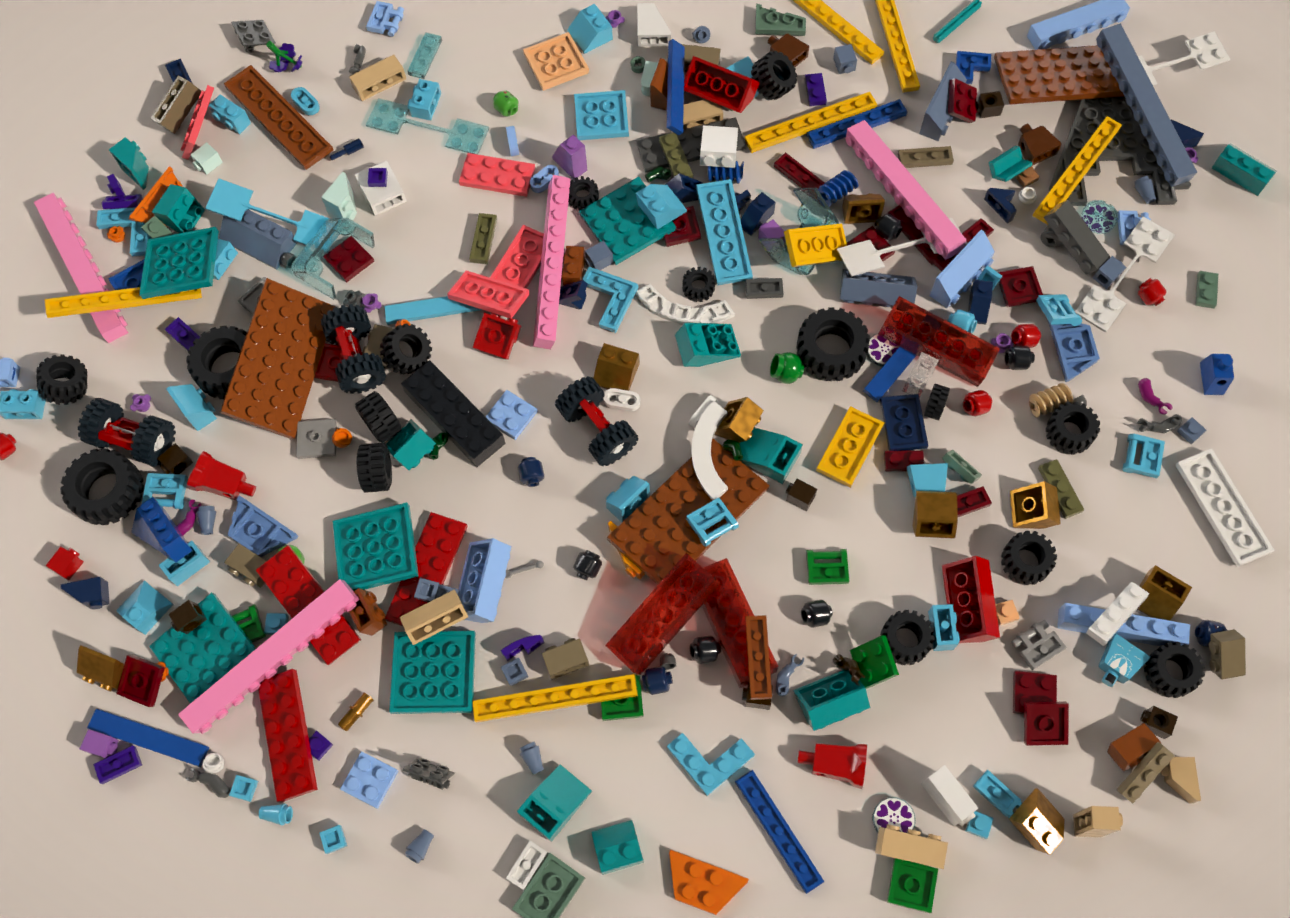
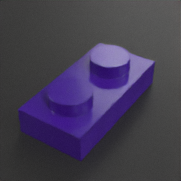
[805,73,827,106]
[101,194,143,209]
[165,317,200,351]
[93,745,142,784]

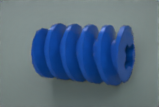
[708,161,744,184]
[818,170,859,207]

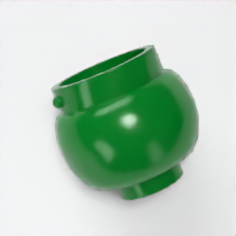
[770,352,804,384]

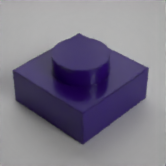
[368,168,388,187]
[107,174,125,196]
[309,730,333,761]

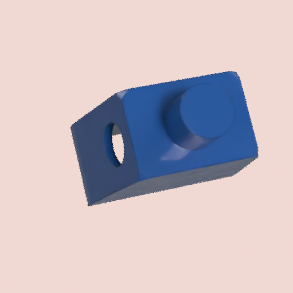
[1200,354,1234,395]

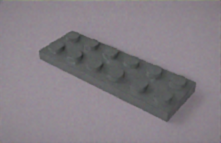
[637,117,746,173]

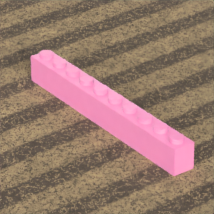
[845,120,966,260]
[533,175,570,350]
[34,193,128,343]
[178,579,360,734]

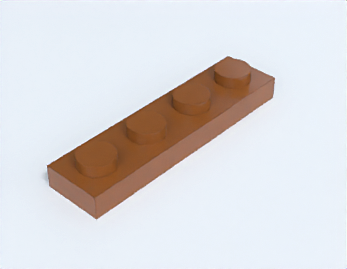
[745,615,772,700]

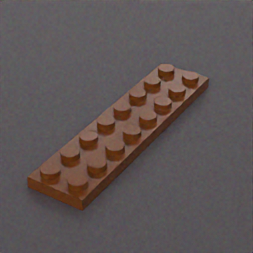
[224,65,333,170]

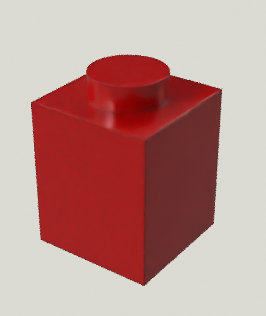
[45,547,84,581]

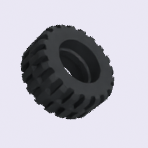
[796,307,870,382]
[186,325,247,399]
[60,448,144,525]

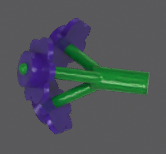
[266,41,302,72]

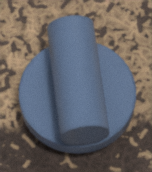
[692,26,710,43]

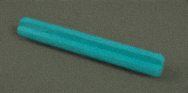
[933,0,982,43]

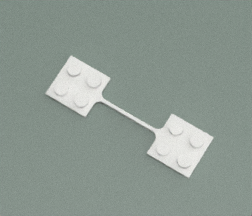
[1138,31,1231,86]
[1075,216,1175,332]
[837,218,968,277]

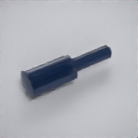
[330,138,364,161]

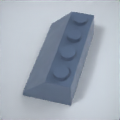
[919,61,967,142]
[219,209,297,270]
[840,269,918,309]

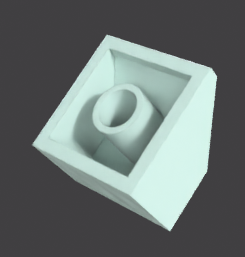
[321,171,357,226]

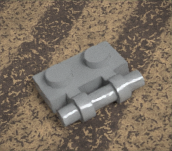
[1011,620,1067,670]

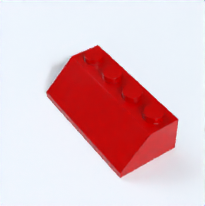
[684,56,760,113]
[942,556,1000,643]

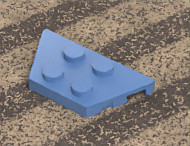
[1047,319,1100,382]
[228,495,299,557]

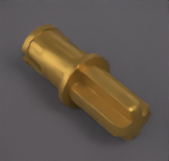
[338,692,374,731]

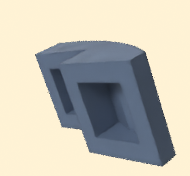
[414,578,459,603]

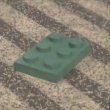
[512,853,585,918]

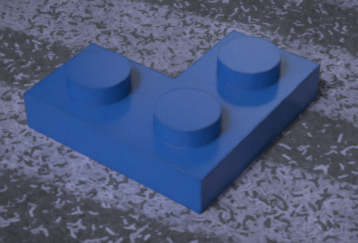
[956,51,991,84]

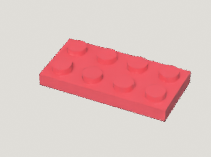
[181,85,214,160]
[459,153,535,197]
[490,225,544,289]
[447,270,529,319]

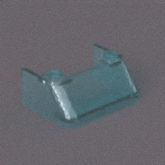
[759,188,839,275]
[291,218,375,300]

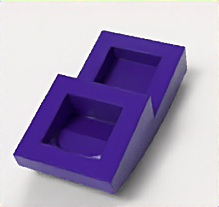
[500,635,544,661]

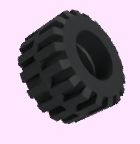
[751,51,797,100]
[380,324,432,375]
[36,354,88,405]
[355,391,402,443]
[1046,402,1100,455]
[356,443,392,493]
[1001,531,1057,585]
[880,610,935,665]
[1144,642,1205,698]

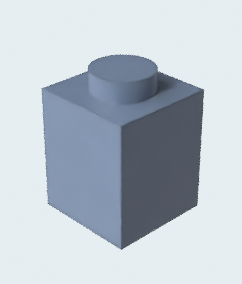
[833,44,857,74]
[584,241,613,270]
[1093,256,1127,289]

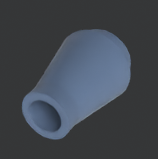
[1134,176,1156,204]
[196,506,217,535]
[519,741,544,775]
[405,829,434,864]

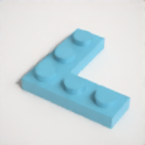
[96,207,151,257]
[582,267,639,333]
[667,733,755,796]

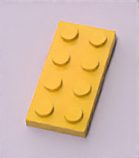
[784,224,847,267]
[816,406,884,488]

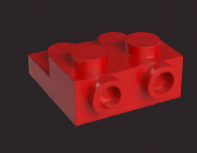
[472,313,522,360]

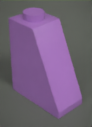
[552,135,587,180]

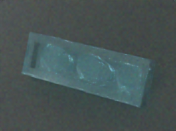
[408,32,442,79]

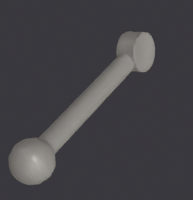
[505,561,544,578]

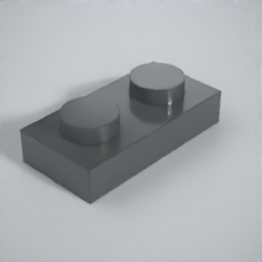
[746,278,784,299]

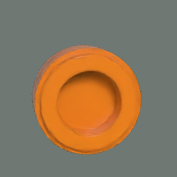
[332,428,352,448]

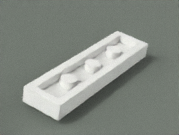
[1086,582,1149,646]

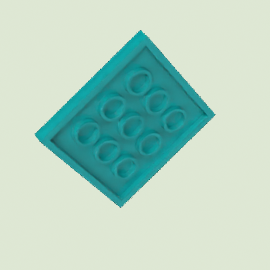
[579,177,676,265]
[139,227,219,299]
[333,503,419,591]
[149,593,256,704]
[389,631,476,714]

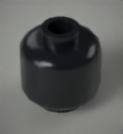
[875,214,903,241]
[1005,345,1035,370]
[573,550,602,580]
[801,599,833,628]
[690,636,721,664]

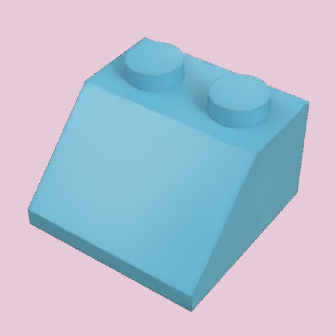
[567,4,613,54]
[636,184,687,229]
[166,384,217,431]
[606,476,650,522]

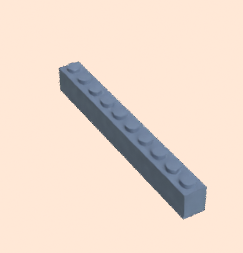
[1096,23,1197,187]

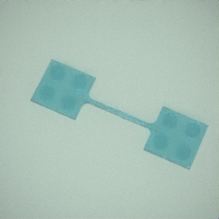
[366,98,489,154]

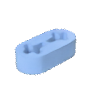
[506,126,519,157]
[530,165,559,193]

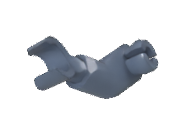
[776,654,804,696]

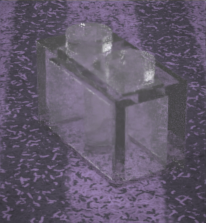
[902,352,939,398]

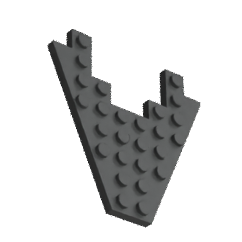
[1049,96,1191,206]

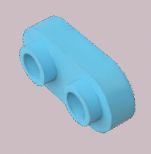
[291,87,320,115]

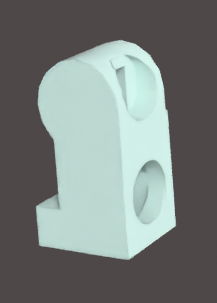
[641,61,658,96]

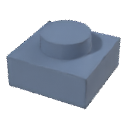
[1177,417,1207,445]
[501,658,528,686]

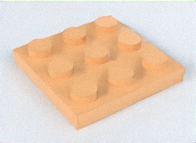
[523,32,589,91]

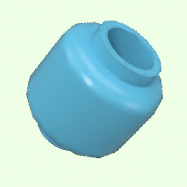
[948,310,977,336]

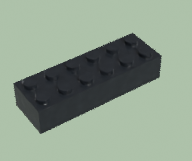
[401,360,506,467]

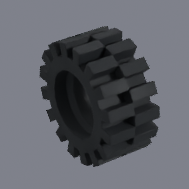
[568,176,599,211]
[682,267,715,302]
[924,383,950,420]

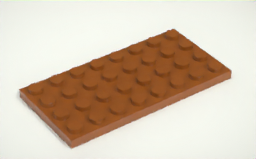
[994,45,1124,104]
[220,278,336,440]
[607,439,770,591]

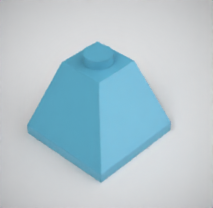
[116,580,173,635]

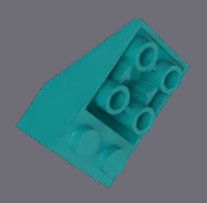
[675,323,741,367]
[740,427,803,484]
[517,764,592,842]

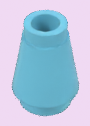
[259,804,293,826]

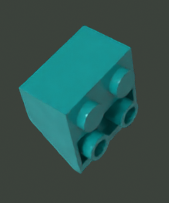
[152,184,205,233]

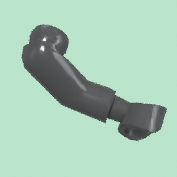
[349,44,366,76]
[1137,414,1182,433]
[186,769,231,798]

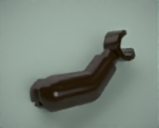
[833,654,865,686]

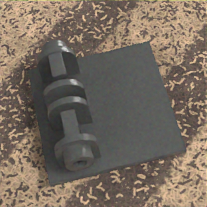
[231,20,276,53]
[402,758,455,790]

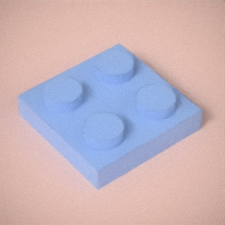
[486,390,538,440]
[340,751,398,809]

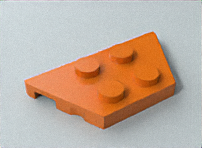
[129,166,183,228]
[669,850,749,915]

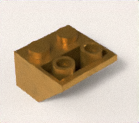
[912,491,958,538]
[1138,565,1192,621]

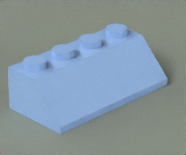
[930,230,995,308]
[458,538,512,623]

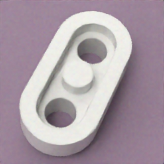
[603,388,641,412]
[689,395,717,428]

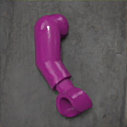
[1138,378,1173,415]
[176,499,202,535]

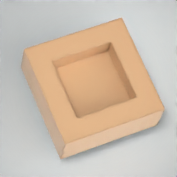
[995,600,1020,626]

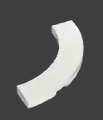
[635,283,735,324]
[691,401,728,501]

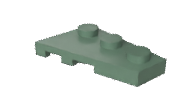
[755,3,806,36]

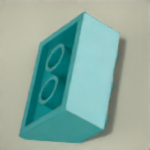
[1212,143,1277,196]
[793,670,871,731]

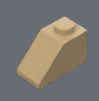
[1161,757,1201,803]

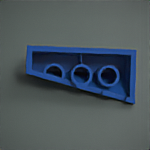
[131,497,193,563]

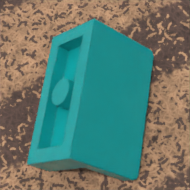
[988,146,1032,182]

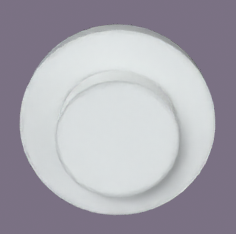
[1018,187,1037,204]
[202,753,224,774]

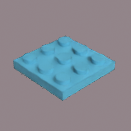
[574,90,629,140]

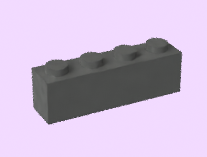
[1044,200,1111,274]

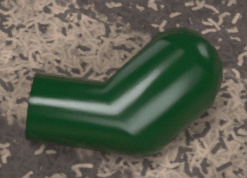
[645,167,672,183]
[429,432,448,460]
[722,440,743,461]

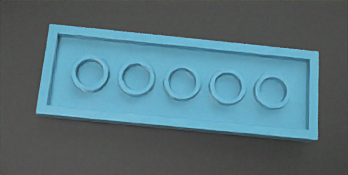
[696,179,753,286]

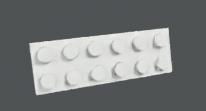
[1175,449,1275,567]

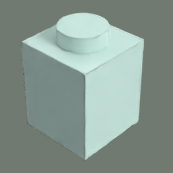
[191,142,223,175]

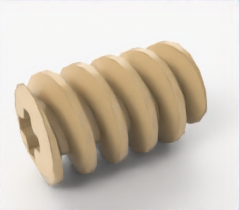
[1029,383,1073,418]

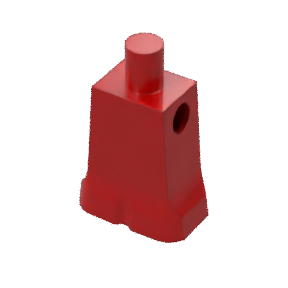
[187,451,256,500]
[798,744,867,789]

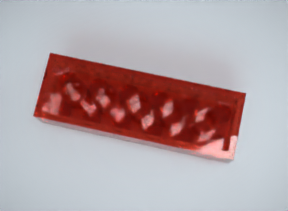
[878,296,1000,387]
[605,553,721,675]
[690,558,778,688]

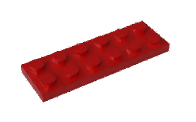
[385,512,468,626]
[256,545,362,665]
[258,669,318,803]

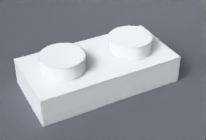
[506,840,548,890]

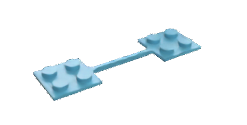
[205,178,340,253]

